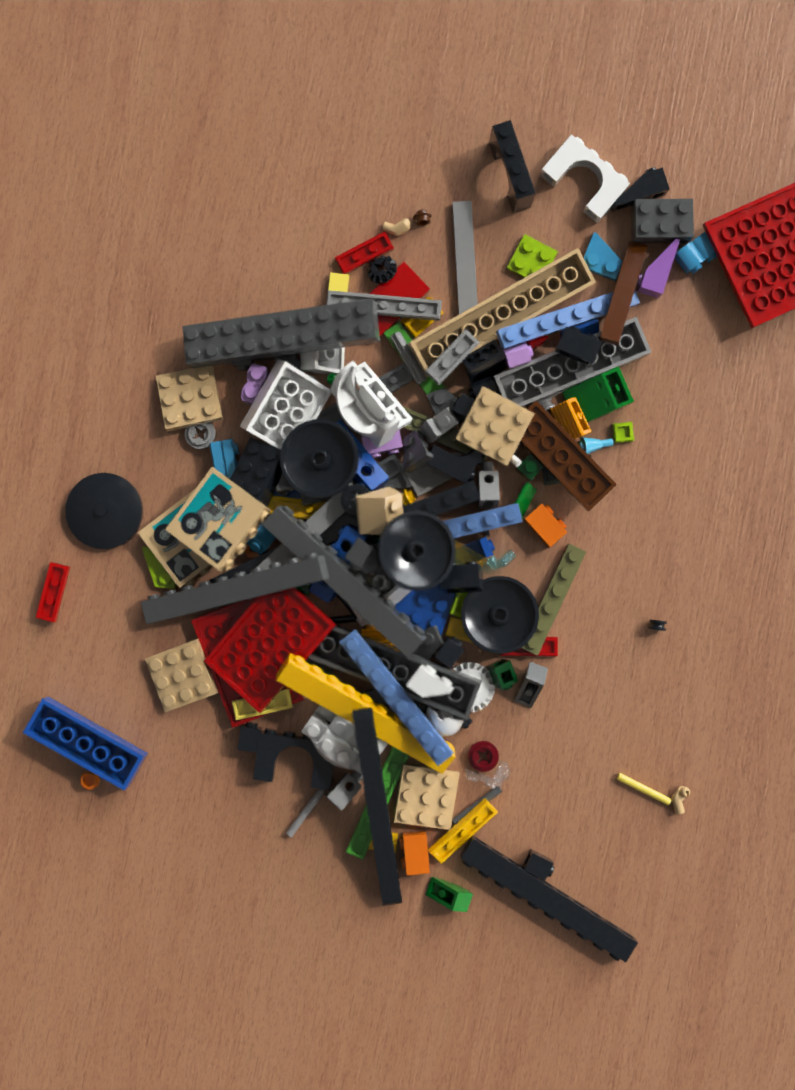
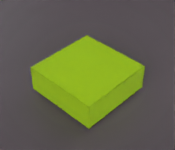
[612,422,634,443]

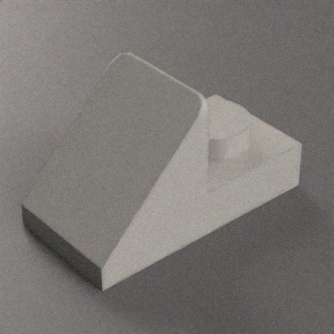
[419,407,460,444]

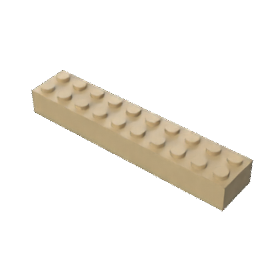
[407,248,596,377]

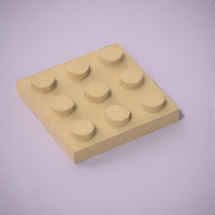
[156,366,223,432]
[455,386,535,466]
[145,639,219,713]
[393,763,460,830]

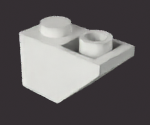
[406,664,454,697]

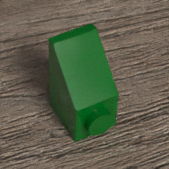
[425,877,473,912]

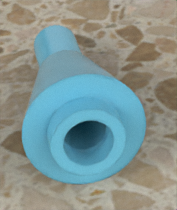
[577,437,613,454]

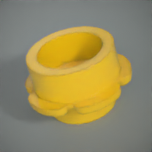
[402,489,416,505]

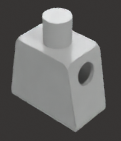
[477,462,500,508]
[325,770,362,811]

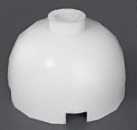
[425,705,464,737]

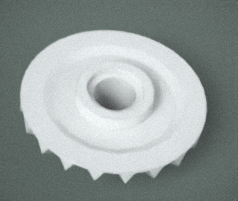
[453,662,495,712]

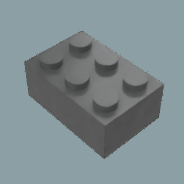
[631,199,694,243]

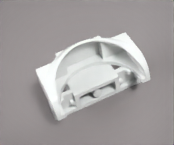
[330,361,412,448]
[301,705,388,775]

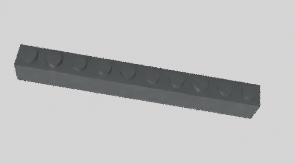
[262,505,426,658]
[141,553,330,624]

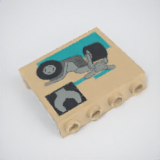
[165,467,271,573]
[138,489,212,588]

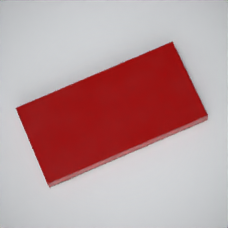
[370,262,430,337]

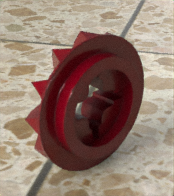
[468,741,499,772]

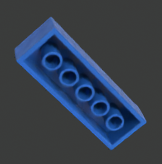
[23,697,148,791]

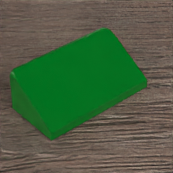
[514,482,537,519]

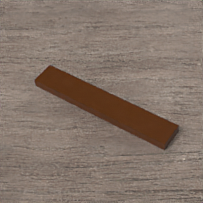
[599,241,648,345]

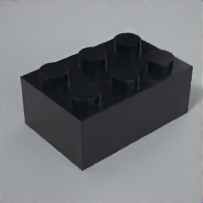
[230,437,282,507]

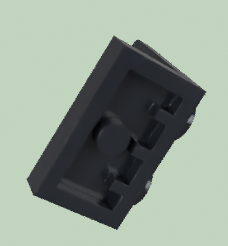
[462,340,506,383]

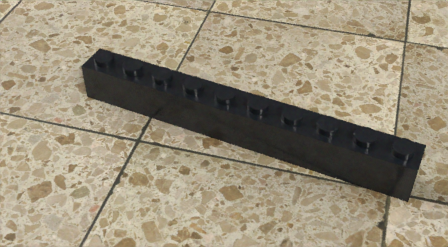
[460,835,638,962]

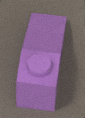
[636,238,680,298]

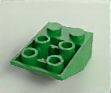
[563,366,634,422]

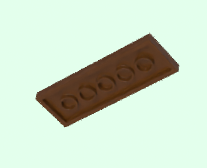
[521,400,617,512]

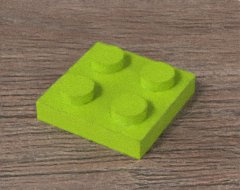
[507,234,558,278]

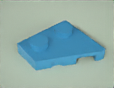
[583,232,623,281]

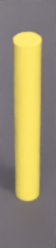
[616,773,671,805]

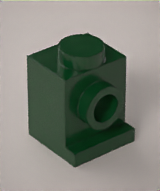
[486,659,518,691]

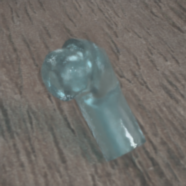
[487,550,516,570]

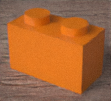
[523,504,567,548]
[400,830,430,875]

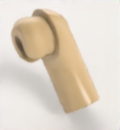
[382,218,411,236]
[671,786,690,815]

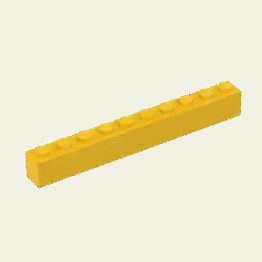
[276,653,455,774]

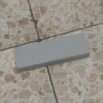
[425,329,480,385]

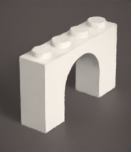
[540,134,630,224]

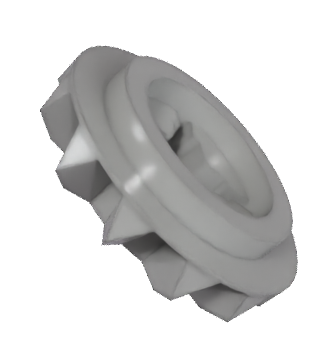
[185,422,216,449]

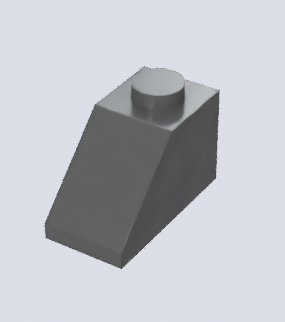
[514,662,548,708]

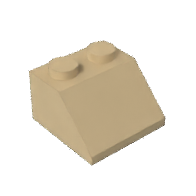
[356,487,403,535]

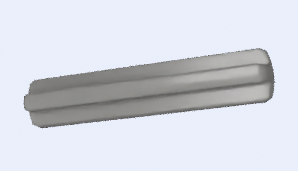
[391,332,427,384]

